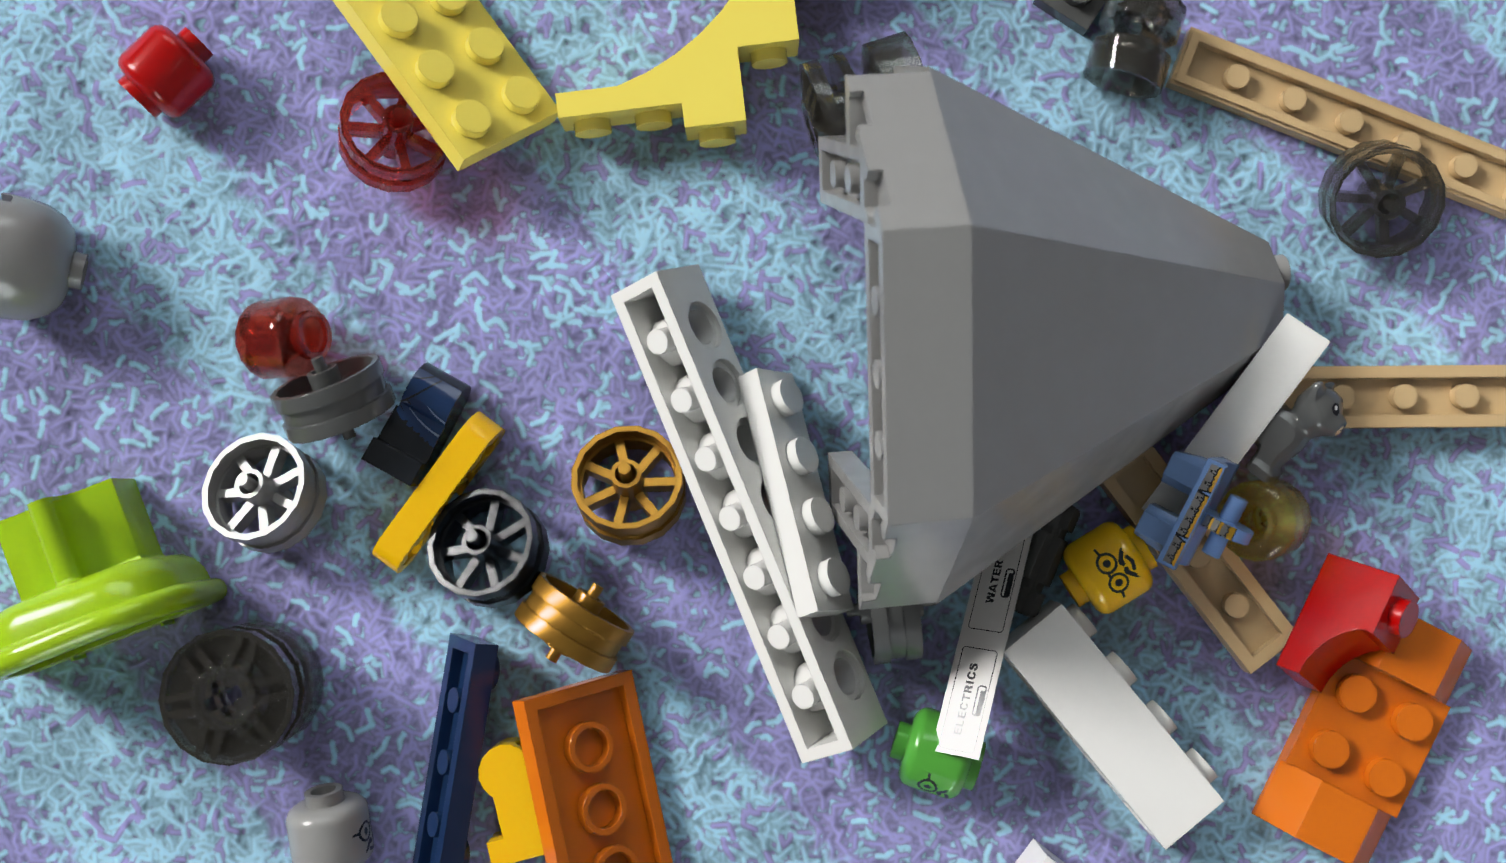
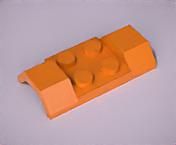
[1251,618,1472,863]

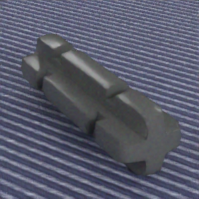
[1015,505,1080,617]

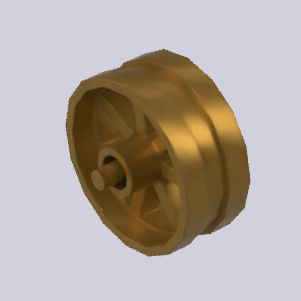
[571,425,686,546]
[514,572,634,674]

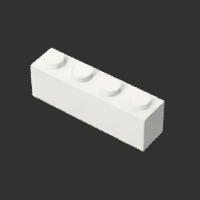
[1004,600,1224,849]

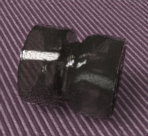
[1083,0,1187,99]

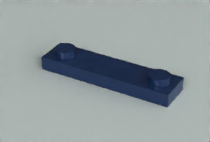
[413,633,500,863]

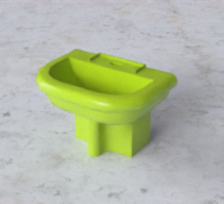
[0,478,227,681]

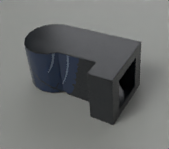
[361,362,471,486]

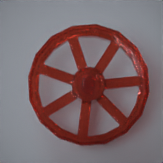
[337,72,447,192]

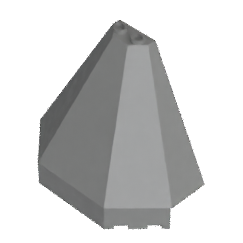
[818,66,1291,610]

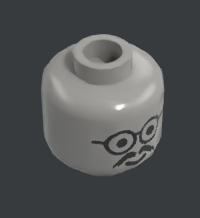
[286,783,374,863]

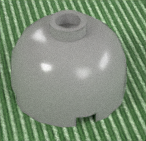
[0,192,88,321]

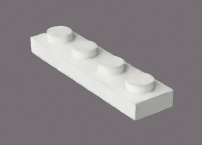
[737,368,854,618]

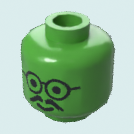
[889,707,986,799]

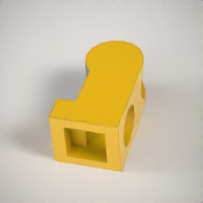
[478,737,544,863]

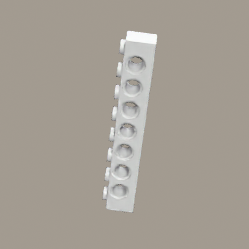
[611,264,888,764]

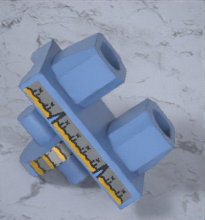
[1134,451,1254,570]

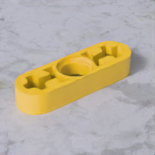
[372,411,505,573]

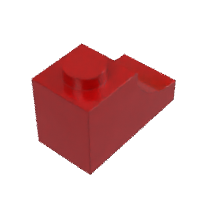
[1276,553,1419,693]

